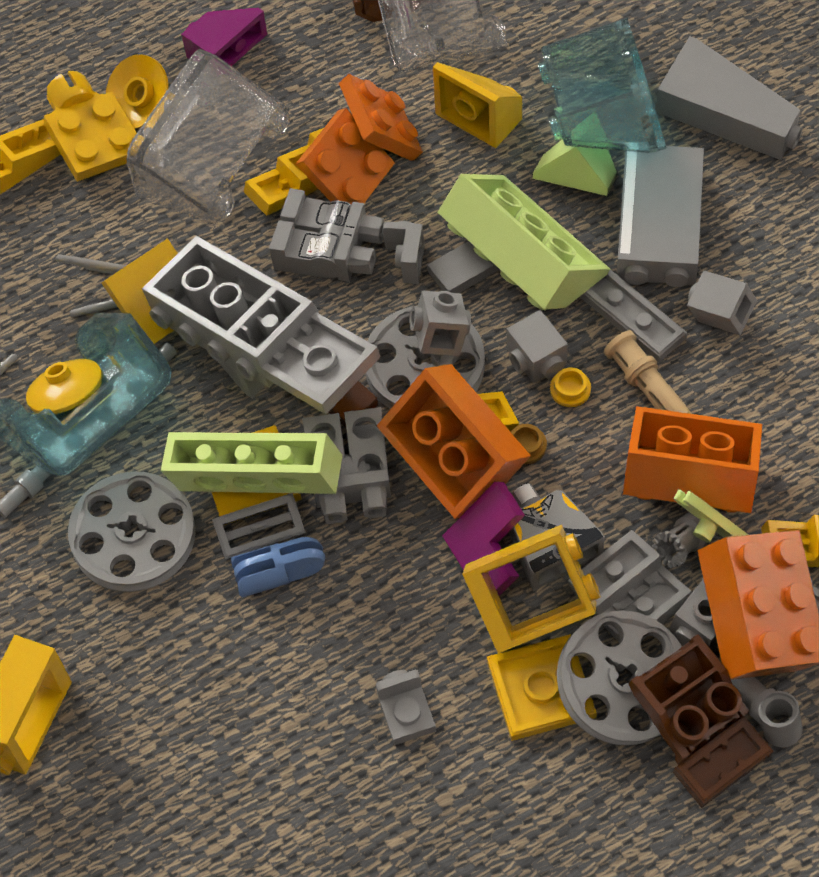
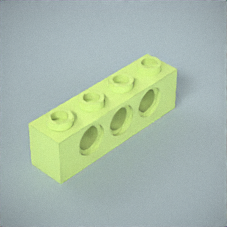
[161,432,343,494]

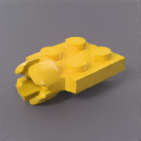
[44,71,146,182]

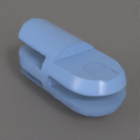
[231,537,325,598]

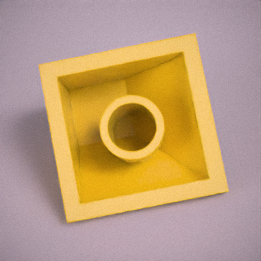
[433,62,522,148]

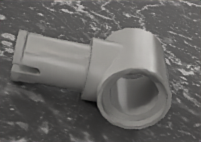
[731,677,803,748]

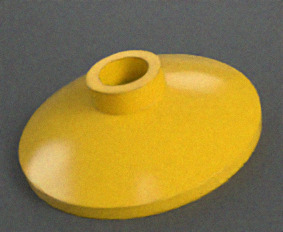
[106,54,169,129]
[26,359,103,415]

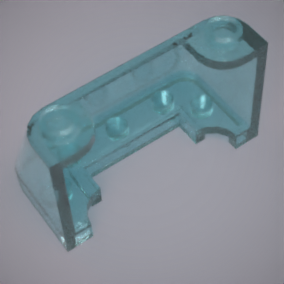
[538,18,667,153]
[0,313,171,476]

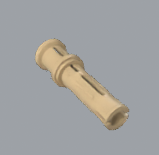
[604,330,692,414]

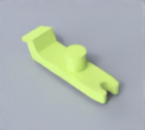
[673,489,749,543]

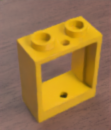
[462,524,601,653]
[0,635,72,775]

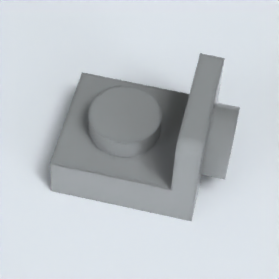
[383,221,425,284]
[376,670,436,745]

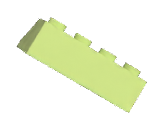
[437,174,610,310]

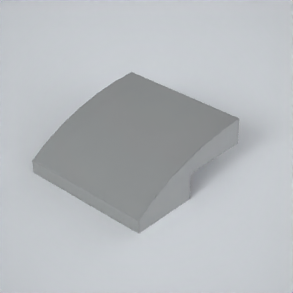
[568,530,692,643]

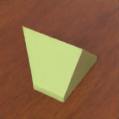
[532,113,617,196]

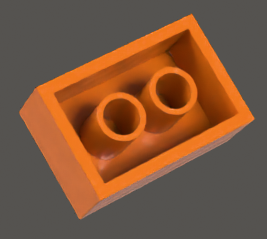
[377,364,531,519]
[622,406,762,513]
[697,530,819,680]

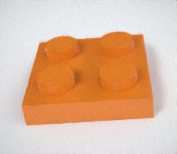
[338,74,423,161]
[296,108,395,204]

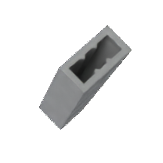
[656,36,803,160]

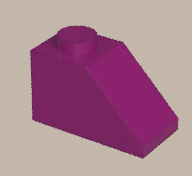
[181,8,267,79]

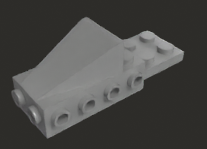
[142,236,380,414]

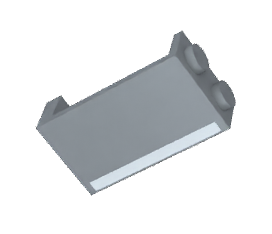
[617,144,704,287]

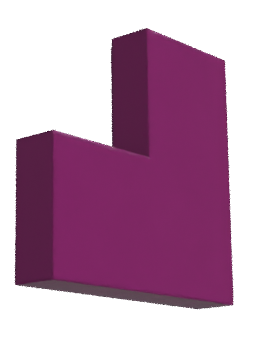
[442,482,525,596]

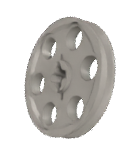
[365,306,485,409]
[68,471,196,592]
[557,610,682,746]

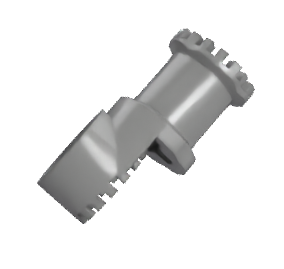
[652,508,727,568]

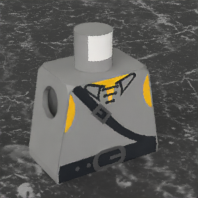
[509,484,605,591]

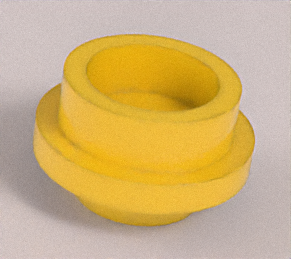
[550,367,591,407]

